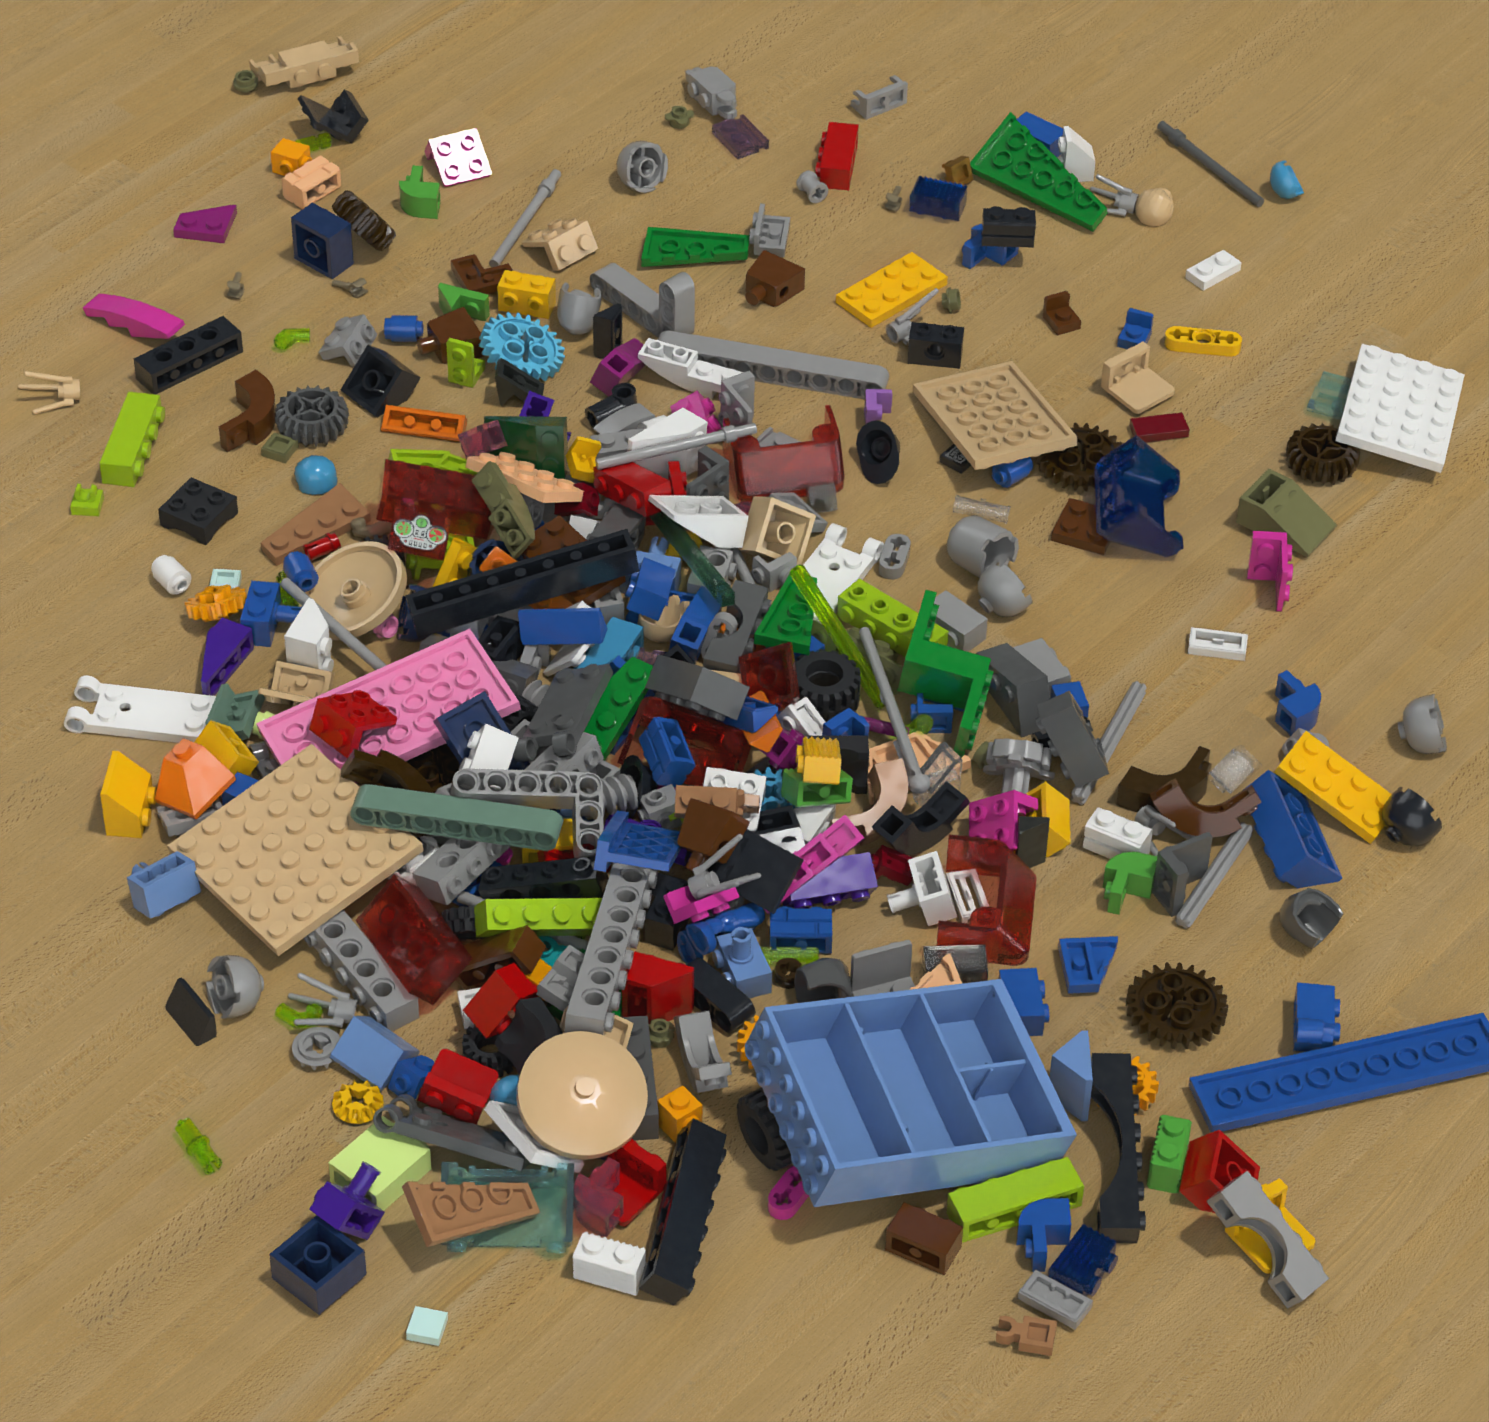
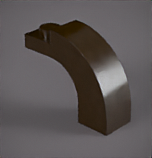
[1116,746,1212,814]
[341,749,434,836]

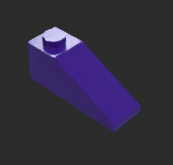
[201,617,254,696]

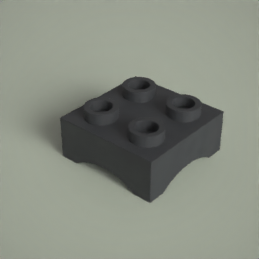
[158,477,238,545]
[808,735,869,794]
[494,997,563,1076]

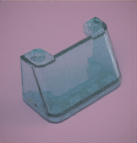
[440,1162,575,1253]

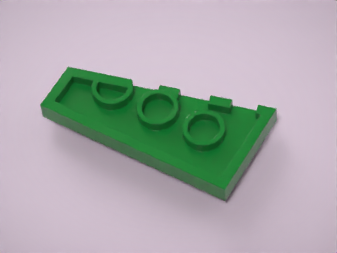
[641,227,750,267]
[754,572,817,655]
[584,656,653,761]

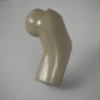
[350,517,393,539]

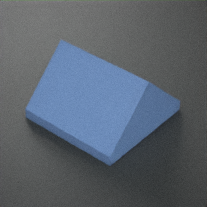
[330,1016,420,1092]
[1049,1031,1093,1121]

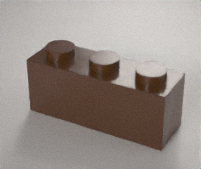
[448,925,546,990]

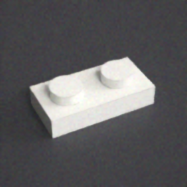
[1185,250,1242,291]

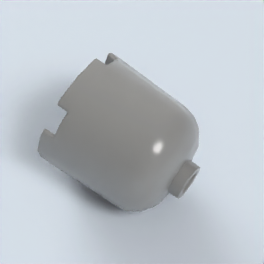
[947,515,1019,578]

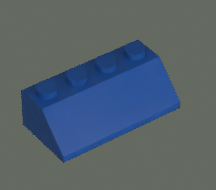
[1243,770,1342,889]

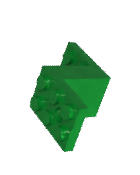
[897,590,994,758]

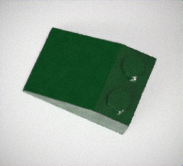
[484,416,568,479]

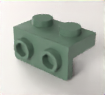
[205,683,265,741]

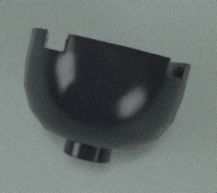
[1382,787,1442,846]

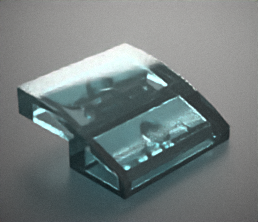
[1307,371,1352,420]

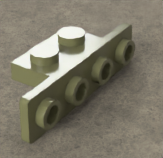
[812,620,903,695]

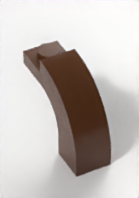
[219,370,276,452]
[1150,778,1261,837]

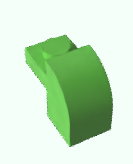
[399,165,441,219]
[1103,852,1157,915]

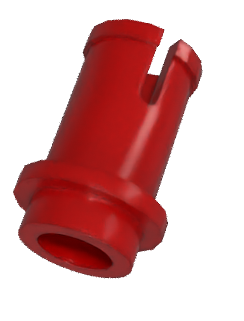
[303,533,341,561]

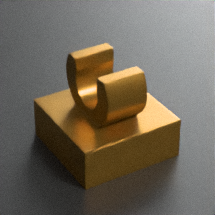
[942,156,974,190]

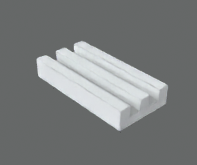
[1188,627,1248,661]
[946,869,992,925]

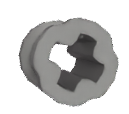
[796,170,829,203]

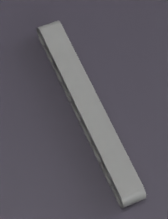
[657,331,890,400]

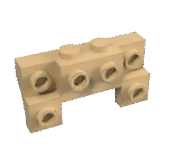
[249,36,359,89]

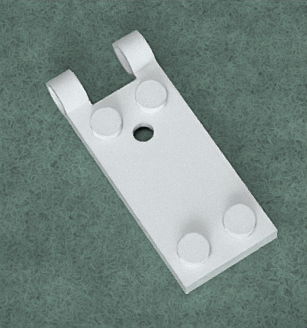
[797,523,884,625]
[64,675,216,743]

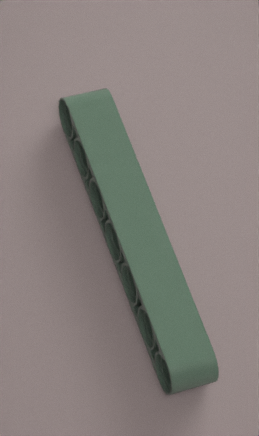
[350,784,564,851]

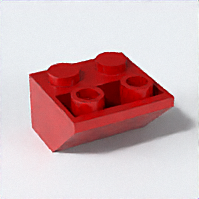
[622,951,694,1025]

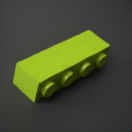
[100,391,165,487]
[474,898,602,937]
[946,1157,1084,1243]

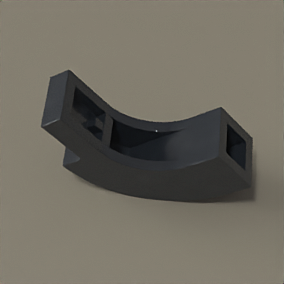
[872,781,970,855]

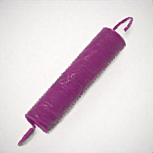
[862,716,909,737]

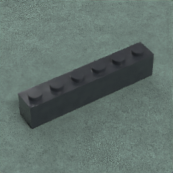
[639,1118,727,1306]

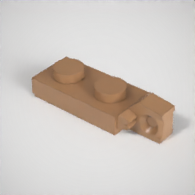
[674,785,760,818]

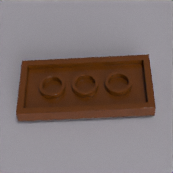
[522,515,626,605]

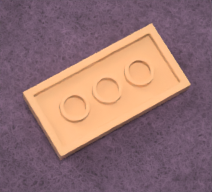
[465,452,584,503]

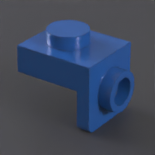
[388,1055,434,1100]

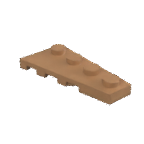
[261,483,371,566]
[402,1181,541,1247]

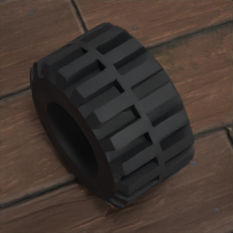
[787,649,861,722]
[736,1087,792,1171]

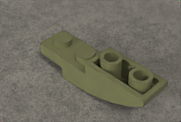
[472,461,535,559]

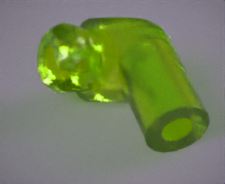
[274,328,310,350]
[896,714,933,739]
[275,1003,323,1029]

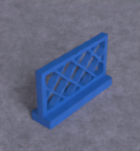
[594,810,682,872]

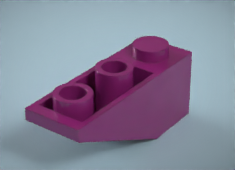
[590,338,646,397]

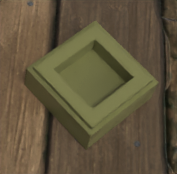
[261,433,299,463]

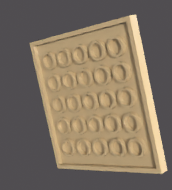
[167,744,424,956]

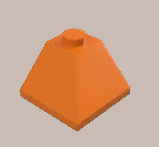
[155,738,236,820]

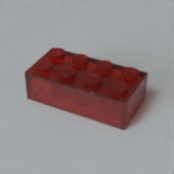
[376,459,492,540]
[355,874,473,1005]

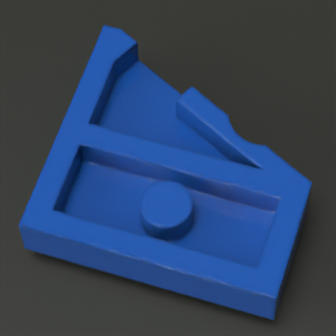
[1058,936,1118,994]

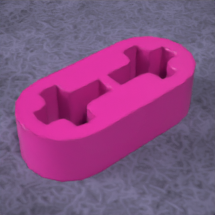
[768,1166,809,1220]

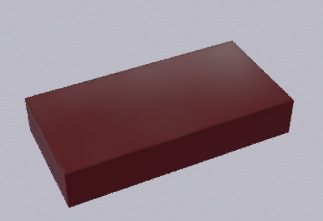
[1129,412,1190,443]

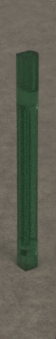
[649,511,735,607]

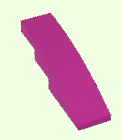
[83,293,185,339]
[764,815,865,914]

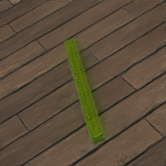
[790,564,886,709]

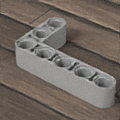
[589,263,695,337]
[450,768,604,858]

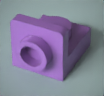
[864,389,893,424]

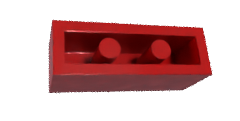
[815,122,859,191]
[593,462,672,517]

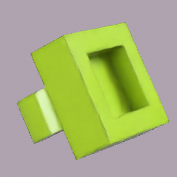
[70,484,104,517]

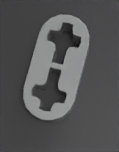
[879,534,911,580]
[701,612,738,658]

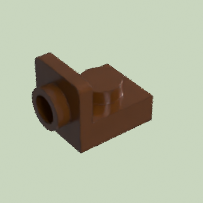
[1043,291,1081,336]

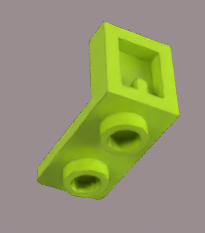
[446,338,485,388]

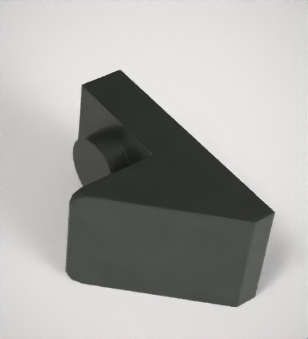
[495,358,544,406]

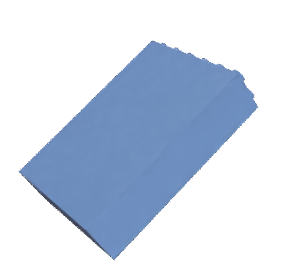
[745,979,1077,1207]

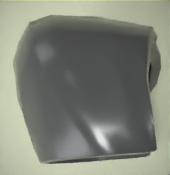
[1280,888,1343,949]
[794,958,852,1003]

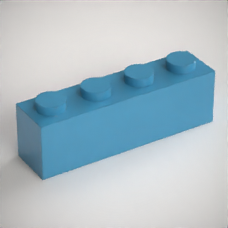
[574,617,644,669]

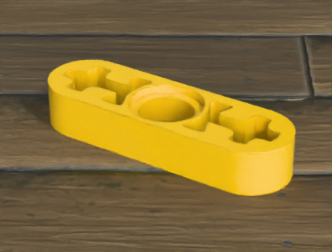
[1164,326,1242,357]

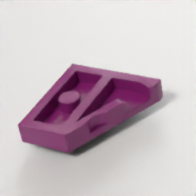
[173,205,237,243]

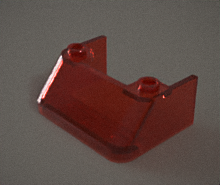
[723,405,845,504]
[617,696,752,772]
[936,834,1037,966]

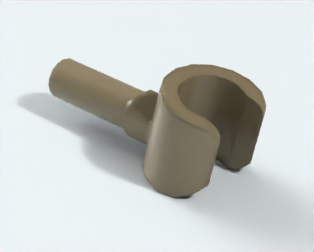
[885,186,902,212]
[227,272,244,299]
[332,278,368,298]

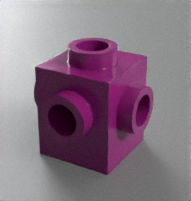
[759,728,805,772]

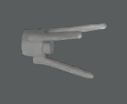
[1090,174,1139,217]
[885,288,939,345]
[1135,805,1193,856]
[688,834,761,900]
[288,973,358,1028]

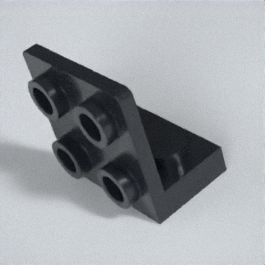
[298,89,369,143]

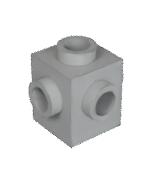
[637,784,682,829]

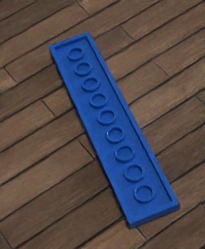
[1188,1012,1489,1132]

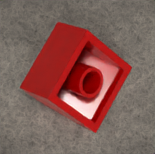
[1179,1129,1260,1213]

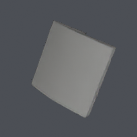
[536,945,585,1012]

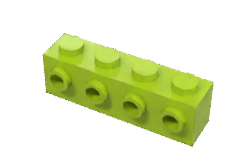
[837,578,949,658]

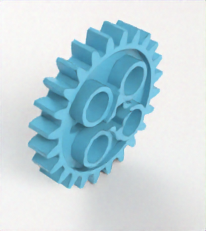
[479,312,565,381]

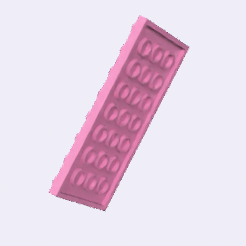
[256,629,521,784]

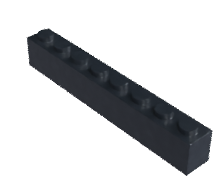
[405,529,639,638]

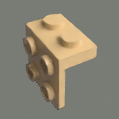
[522,218,598,271]
[1101,341,1175,414]
[258,661,335,707]

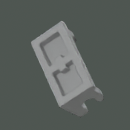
[851,75,908,120]

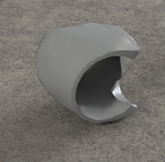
[557,282,602,335]

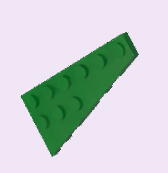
[970,112,1108,232]

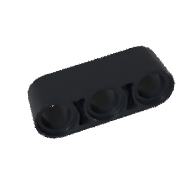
[686,957,756,1033]

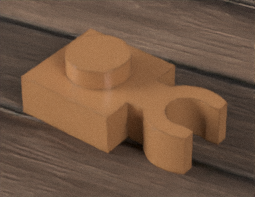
[996,1316,1057,1356]

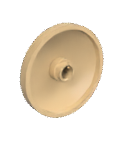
[299,541,407,640]
[516,1031,648,1160]

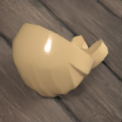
[1135,187,1174,226]
[638,595,690,643]

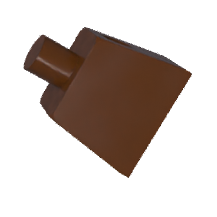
[745,250,805,307]
[417,307,484,364]
[677,798,750,872]

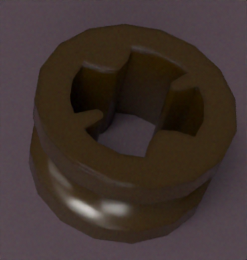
[774,958,802,989]

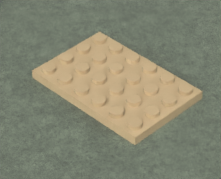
[913,361,1077,470]

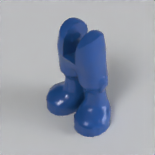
[677,903,765,964]

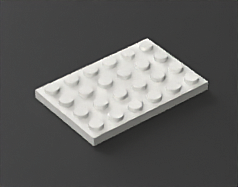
[1335,344,1465,473]

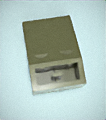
[1236,469,1337,557]

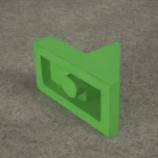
[438,283,490,321]

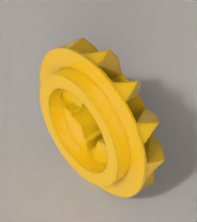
[332,1079,384,1124]

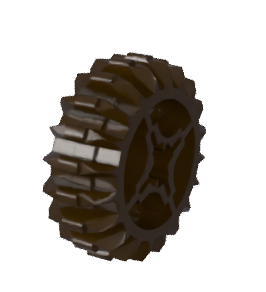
[332,190,396,251]
[1285,422,1360,486]

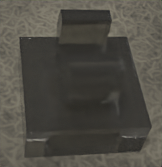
[806,481,838,513]

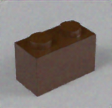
[885,1202,963,1275]

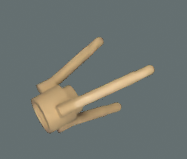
[18,371,80,414]

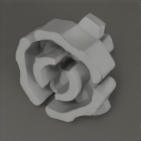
[983,738,1055,794]

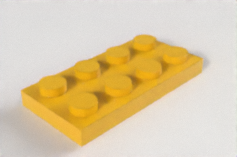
[836,252,948,328]
[1274,731,1392,844]

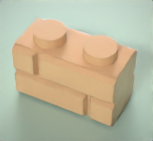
[282,155,341,209]

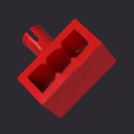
[463,963,538,1039]

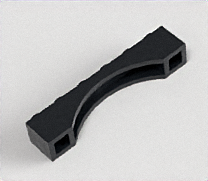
[1091,1053,1146,1243]

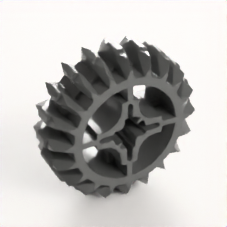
[275,385,349,447]

